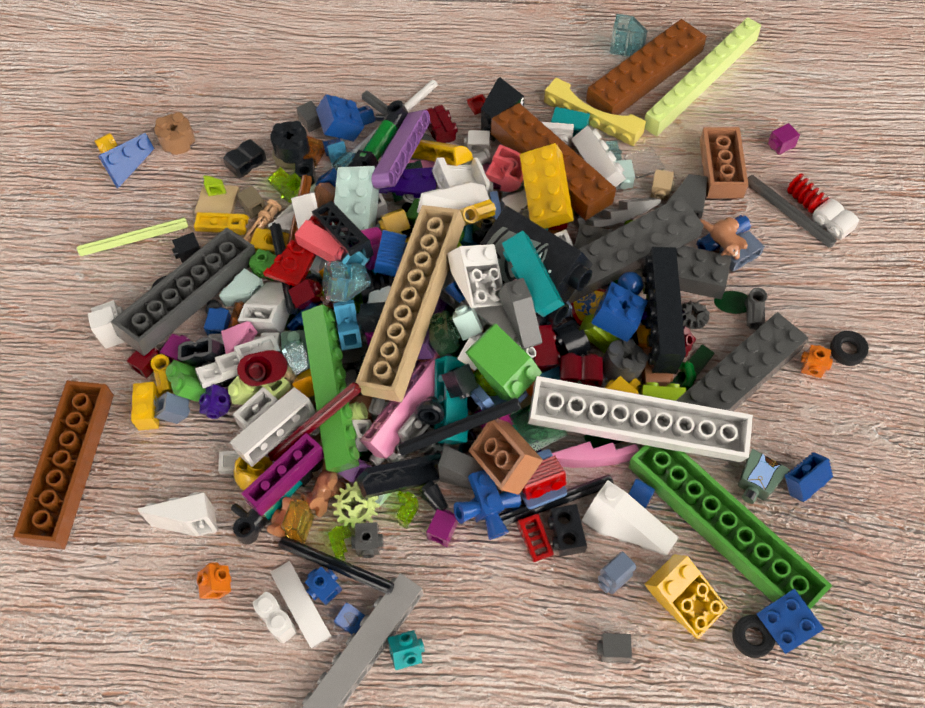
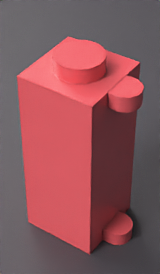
[294,220,350,266]

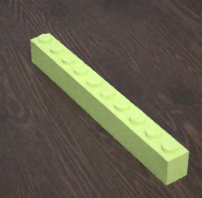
[645,17,761,136]

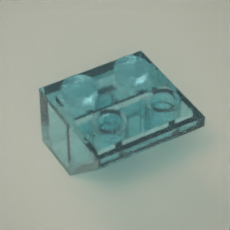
[610,14,648,57]
[322,261,371,302]

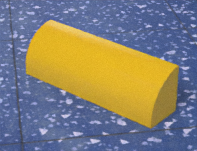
[411,139,473,166]

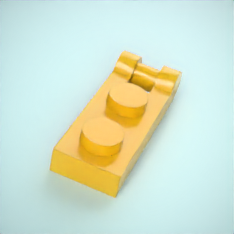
[194,212,249,235]

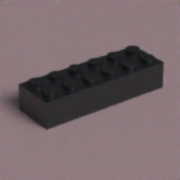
[641,247,686,374]

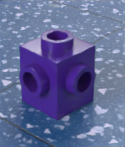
[199,384,231,419]

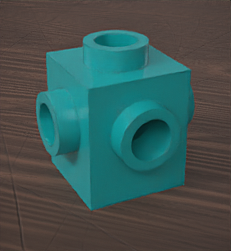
[387,630,425,670]

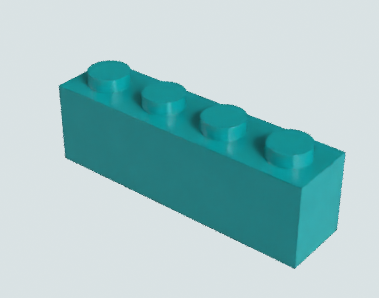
[502,230,565,317]
[434,356,468,445]

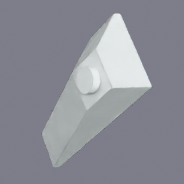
[417,182,489,224]
[581,480,679,556]

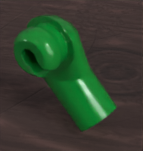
[679,361,697,391]

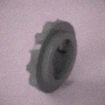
[682,300,710,329]

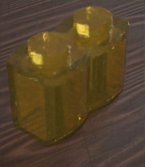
[281,499,315,543]

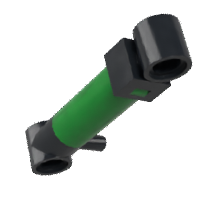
[347,100,408,168]

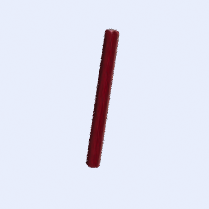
[268,382,361,462]

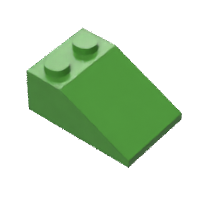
[465,323,542,401]

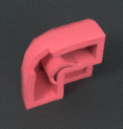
[486,145,523,192]

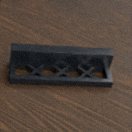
[311,201,374,259]
[356,453,441,499]

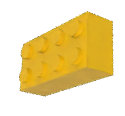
[520,143,574,229]

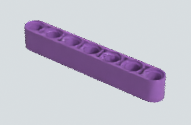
[371,109,430,189]

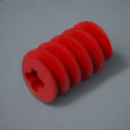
[787,173,829,214]

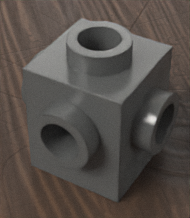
[351,522,384,558]

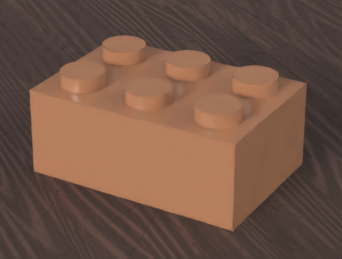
[468,419,543,495]

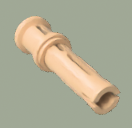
[243,199,282,243]

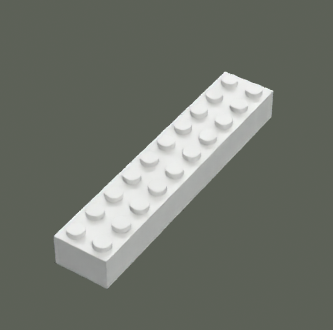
[528,376,753,462]

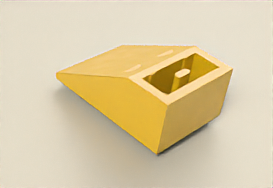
[644,554,728,639]

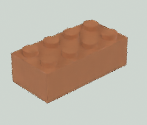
[699,127,748,199]

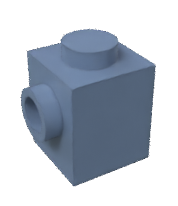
[154,392,190,424]

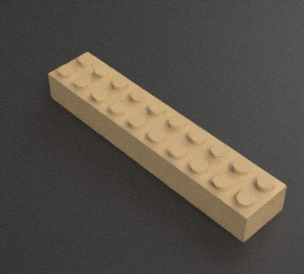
[355,205,465,403]

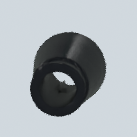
[419,481,449,511]

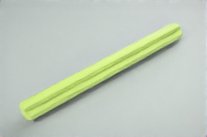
[77,217,188,256]

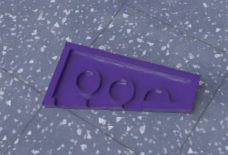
[379,167,437,198]

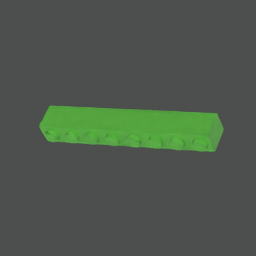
[301,304,360,473]

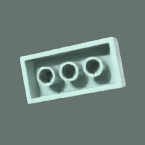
[332,166,379,246]

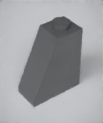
[666,174,708,219]
[438,446,484,490]

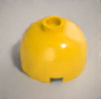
[234,456,273,490]

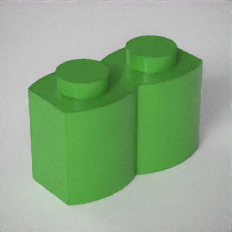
[166,360,206,402]

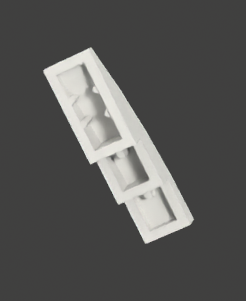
[195,334,280,389]

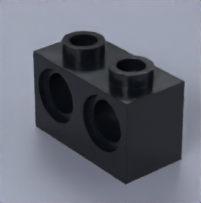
[547,504,587,557]

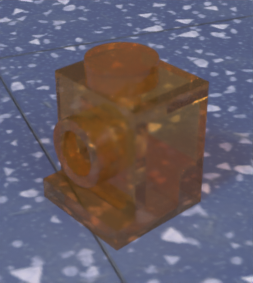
[303,136,325,167]

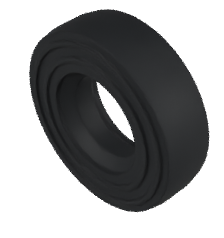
[830,331,869,366]
[732,614,775,658]

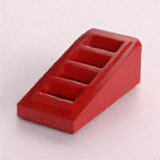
[516,513,554,563]

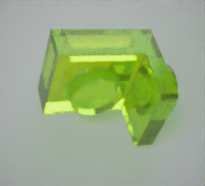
[397,491,420,529]
[328,525,352,561]

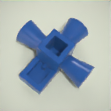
[454,470,521,540]

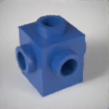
[305,566,342,605]

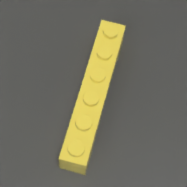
[544,77,646,146]

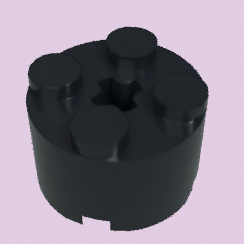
[270,121,310,164]
[552,320,591,357]

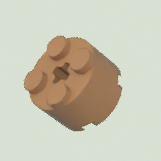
[155,112,195,155]

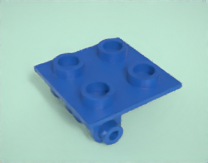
[757,588,824,654]

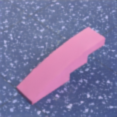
[552,442,639,468]

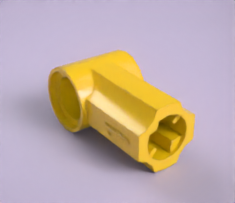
[94,133,118,154]
[459,199,496,226]
[151,354,174,396]

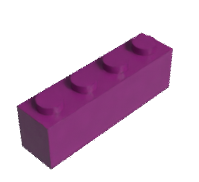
[241,433,324,516]

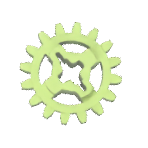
[332,481,380,529]

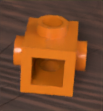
[800,345,833,378]
[197,562,231,599]

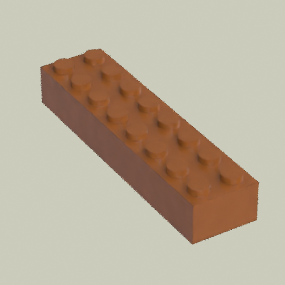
[586,19,707,115]
[491,103,616,221]
[13,380,114,550]

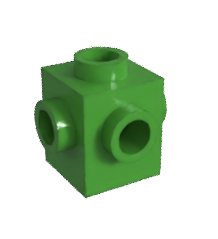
[249,249,276,281]

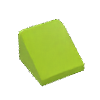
[203,175,227,196]

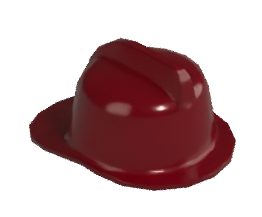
[237,350,288,386]

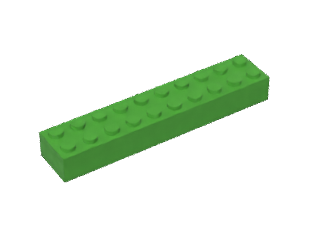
[628,445,833,609]

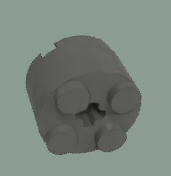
[603,338,649,383]

